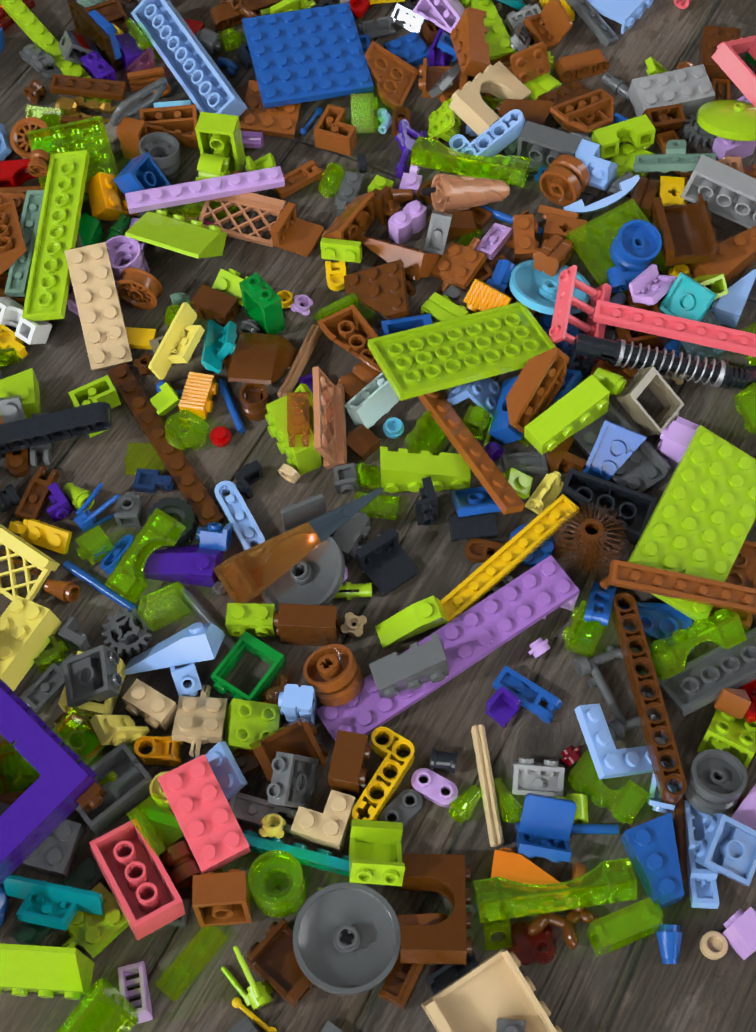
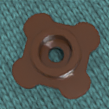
[133,353,153,375]

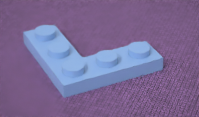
[574,703,664,780]

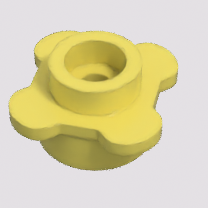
[259,813,286,839]

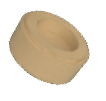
[278,464,301,484]
[700,931,728,960]

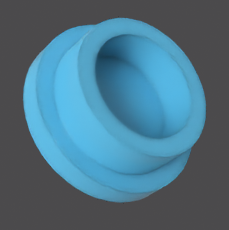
[383,417,405,438]

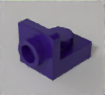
[47,482,73,522]

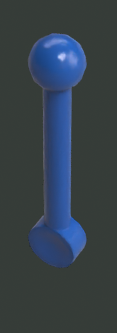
[300,107,322,135]

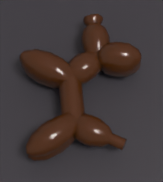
[528,892,599,950]

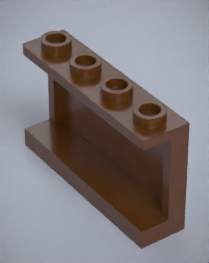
[652,193,720,266]

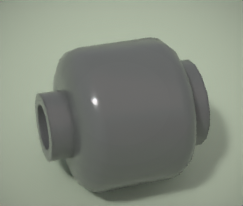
[196,28,222,56]

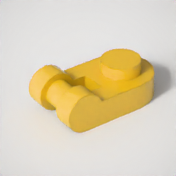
[325,261,346,291]

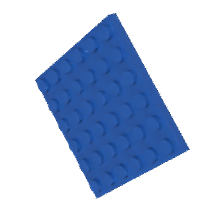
[242,3,374,109]

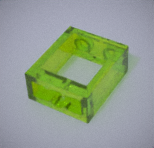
[586,897,663,958]

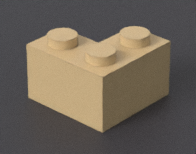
[291,789,356,853]

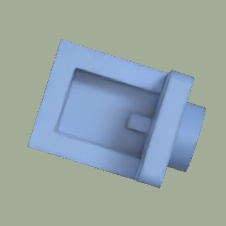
[647,772,677,813]

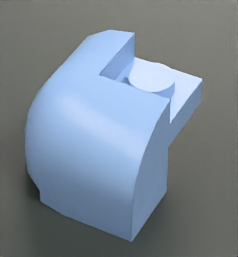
[575,139,618,191]

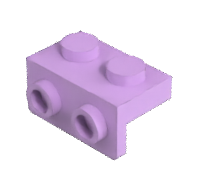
[629,264,677,305]

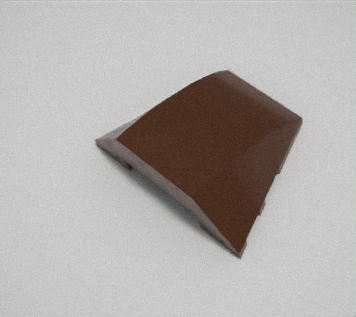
[223,332,298,385]

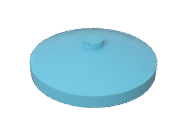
[509,260,590,315]

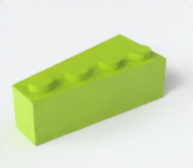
[0,368,41,419]

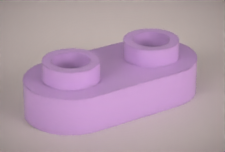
[411,768,458,807]

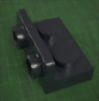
[414,476,439,526]

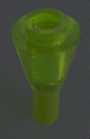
[494,777,523,824]

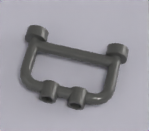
[574,648,657,741]

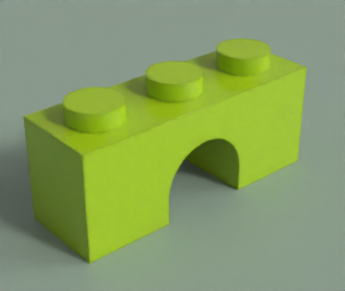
[591,114,656,159]

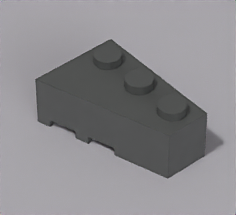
[369,632,449,698]

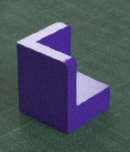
[485,686,521,728]

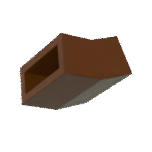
[346,424,381,462]

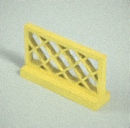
[0,524,60,601]

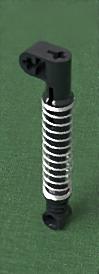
[569,333,756,396]

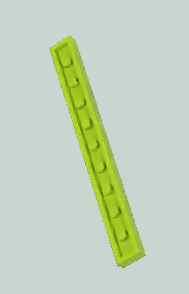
[0,0,112,112]

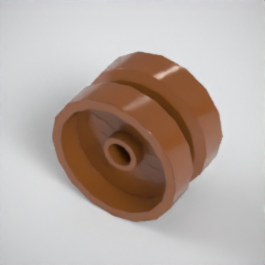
[539,154,590,207]
[303,644,364,707]

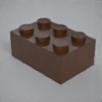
[698,25,741,84]

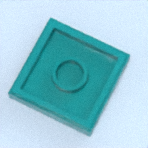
[659,272,718,322]

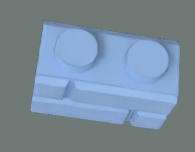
[278,684,317,725]

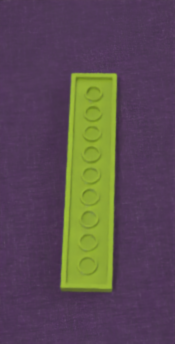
[22,150,90,322]

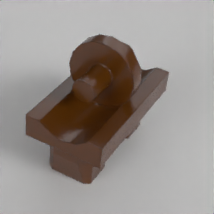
[372,186,401,226]

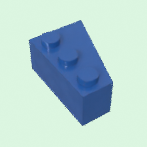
[621,812,684,912]

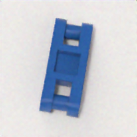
[584,582,616,626]

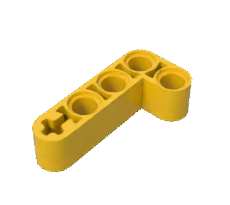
[352,727,414,821]

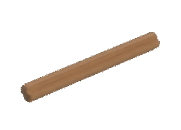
[277,324,323,399]

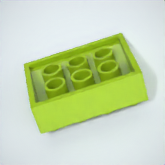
[125,209,227,259]
[0,943,94,1000]

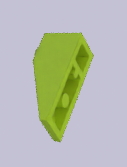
[375,595,448,649]

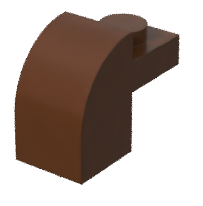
[545,436,587,474]

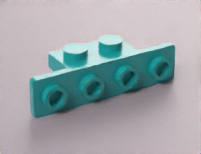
[201,319,237,374]
[4,875,104,931]

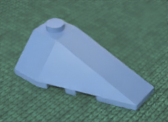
[124,622,225,675]

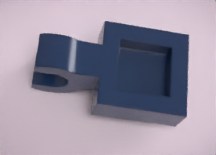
[133,468,175,493]

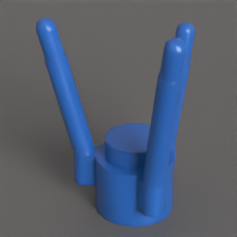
[73,483,120,533]

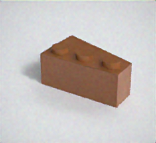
[450,7,490,77]

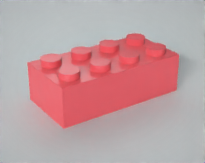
[157,754,251,874]
[89,818,185,941]

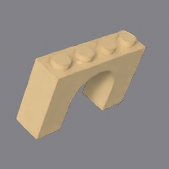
[449,61,531,136]

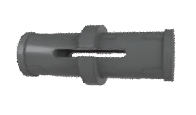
[601,72,630,102]

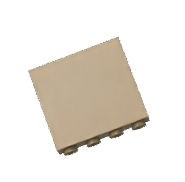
[421,949,562,1032]

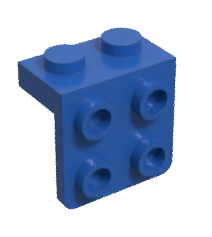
[516,793,576,863]

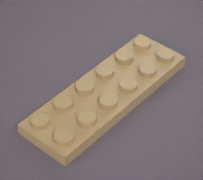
[65,242,133,371]

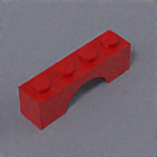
[0,159,49,187]

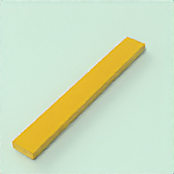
[441,494,579,624]

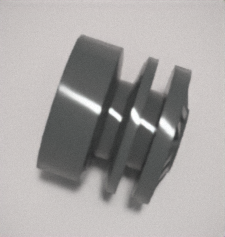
[139,132,181,183]

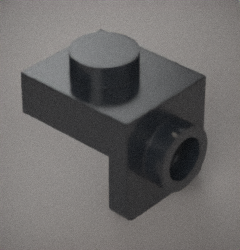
[235,460,264,499]

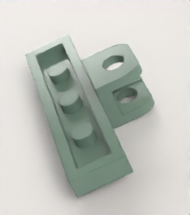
[634,140,716,173]

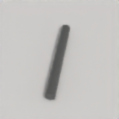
[177,584,236,650]

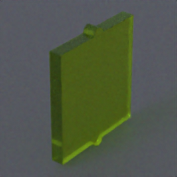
[124,443,164,475]

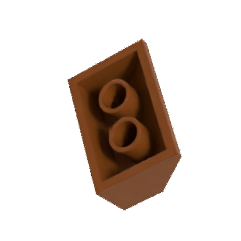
[322,191,376,241]

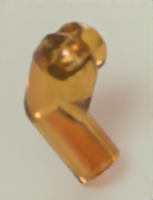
[261,674,290,704]

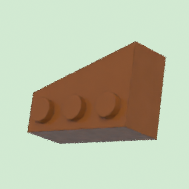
[139,104,199,149]

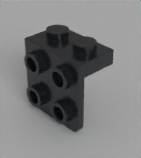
[355,528,419,596]

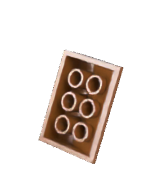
[0,200,27,275]

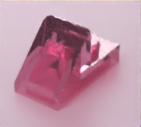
[126,47,156,82]

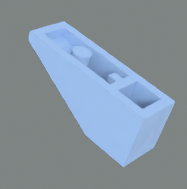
[711,269,756,328]

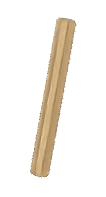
[471,724,504,847]

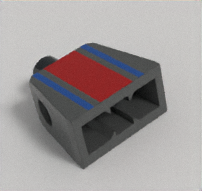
[59,30,102,66]

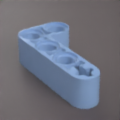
[449,109,526,172]

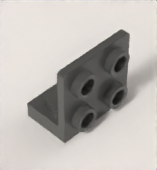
[280,494,335,537]

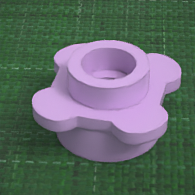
[290,294,313,316]

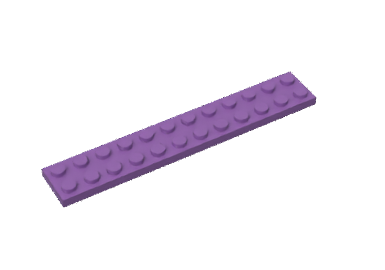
[315,555,580,741]

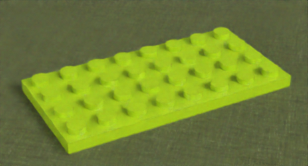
[368,302,557,401]
[628,425,756,625]

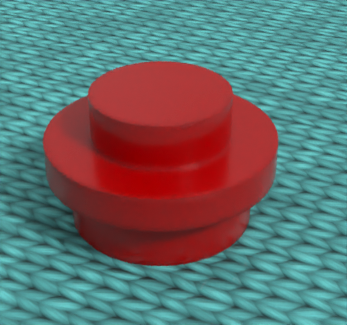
[210,426,232,447]

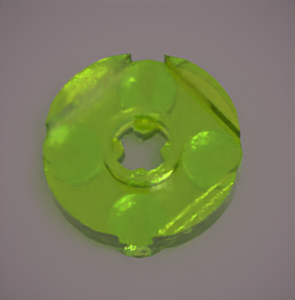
[164,409,209,450]

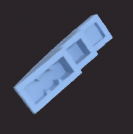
[684,800,720,909]

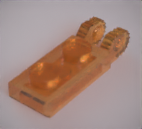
[287,392,310,447]

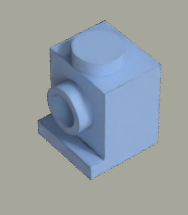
[170,663,202,697]

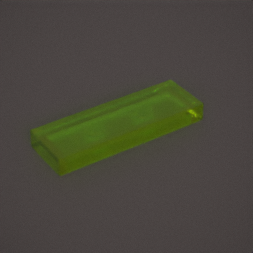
[155,925,229,1003]

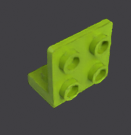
[224,698,280,753]
[697,709,756,769]

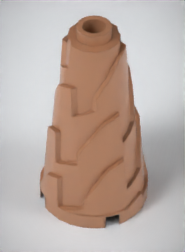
[431,174,510,212]

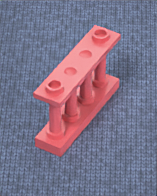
[549,265,612,361]

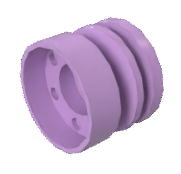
[106,235,150,283]

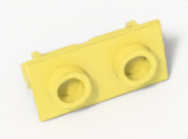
[525,471,564,515]

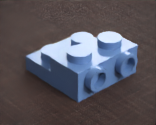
[694,813,756,886]

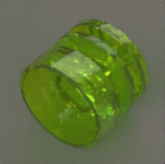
[248,850,306,918]

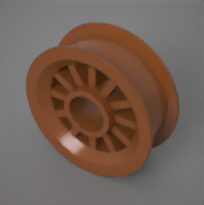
[10,117,55,159]
[116,268,163,310]

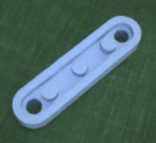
[214,481,266,556]

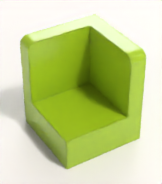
[150,382,180,417]

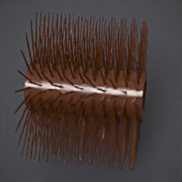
[554,500,627,584]

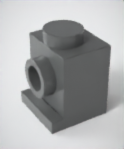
[114,492,143,528]

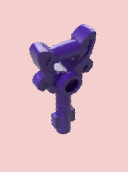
[395,119,428,178]

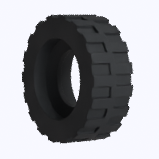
[146,497,197,548]

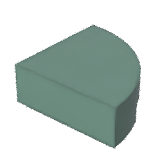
[170,292,191,313]

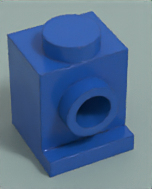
[197,522,233,551]

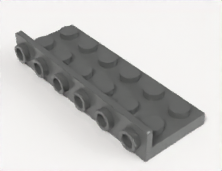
[550,379,671,494]

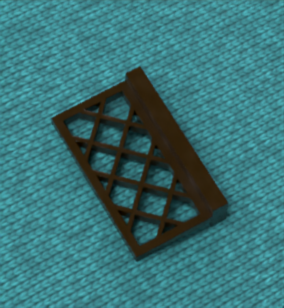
[67,0,124,72]

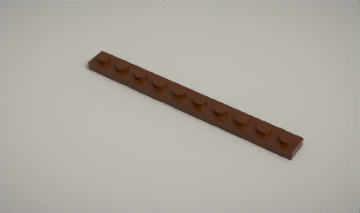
[107,362,225,527]

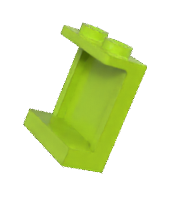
[349,819,405,886]

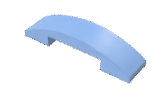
[563,175,640,214]

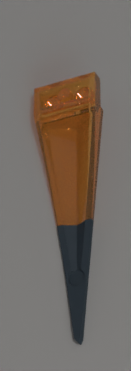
[213,488,384,603]

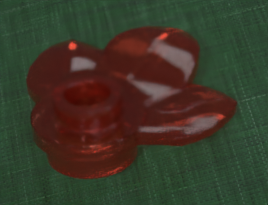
[508,922,556,965]

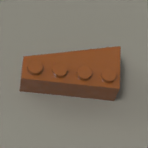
[688,226,756,290]

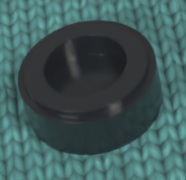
[357,153,367,173]

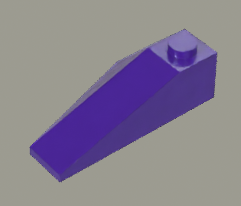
[126,544,224,588]

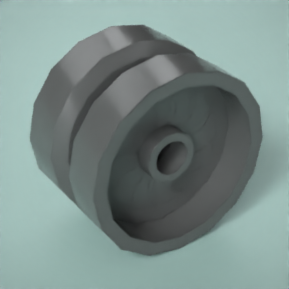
[685,749,748,816]

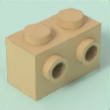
[122,679,177,732]

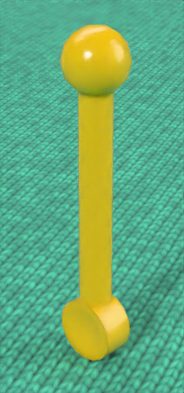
[232,997,277,1032]

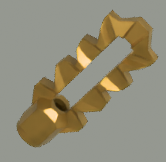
[55,96,117,127]

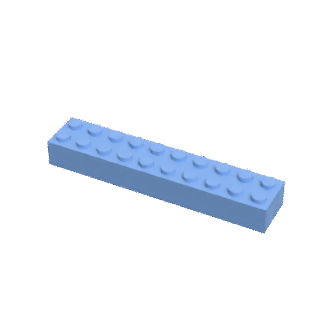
[131,0,247,116]

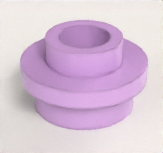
[528,637,551,659]

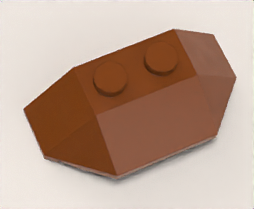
[550,88,614,133]
[506,347,570,434]

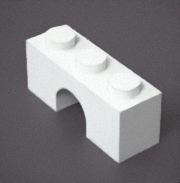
[0,297,52,345]

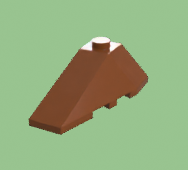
[356,235,442,281]
[317,304,382,373]

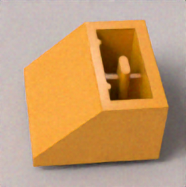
[86,172,138,221]

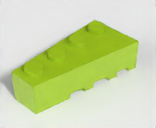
[470,0,516,60]
[524,375,610,455]
[380,446,471,493]

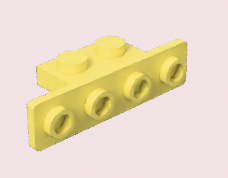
[148,302,205,380]

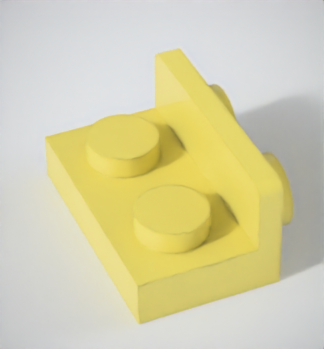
[90,715,150,746]

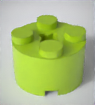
[195,153,230,181]

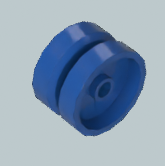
[610,220,662,270]

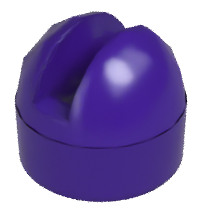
[485,442,504,461]

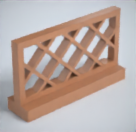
[199,192,286,247]
[312,366,347,469]

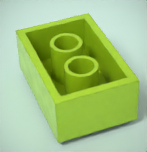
[195,112,245,174]
[265,394,322,476]

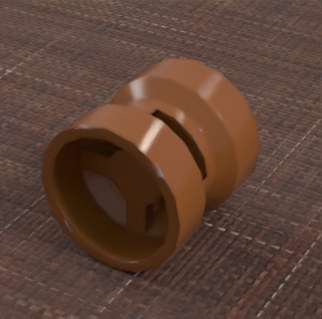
[27,149,50,177]

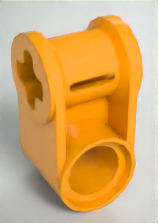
[134,736,183,766]

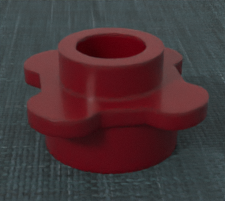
[559,744,583,767]

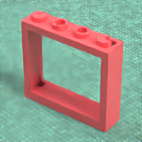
[712,35,756,108]

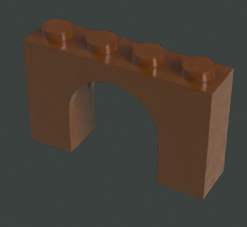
[401,854,472,965]

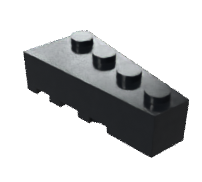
[561,468,657,546]

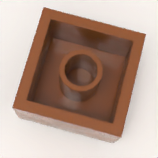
[192,869,252,928]

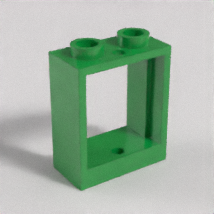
[239,272,285,335]
[211,631,286,702]

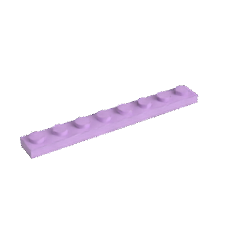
[125,166,285,214]

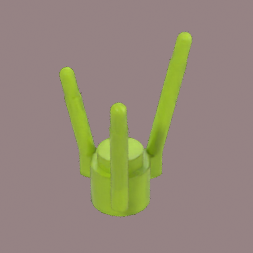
[221,945,274,1011]

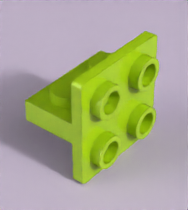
[427,98,461,145]

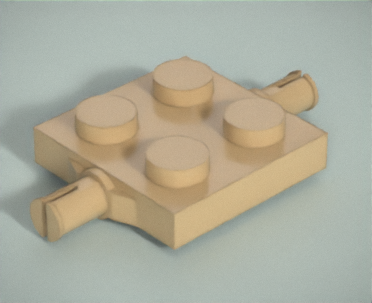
[172,685,228,757]

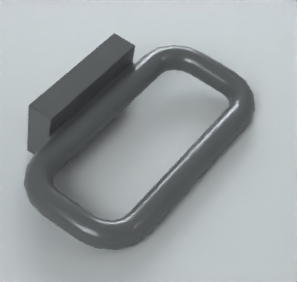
[110,78,168,127]

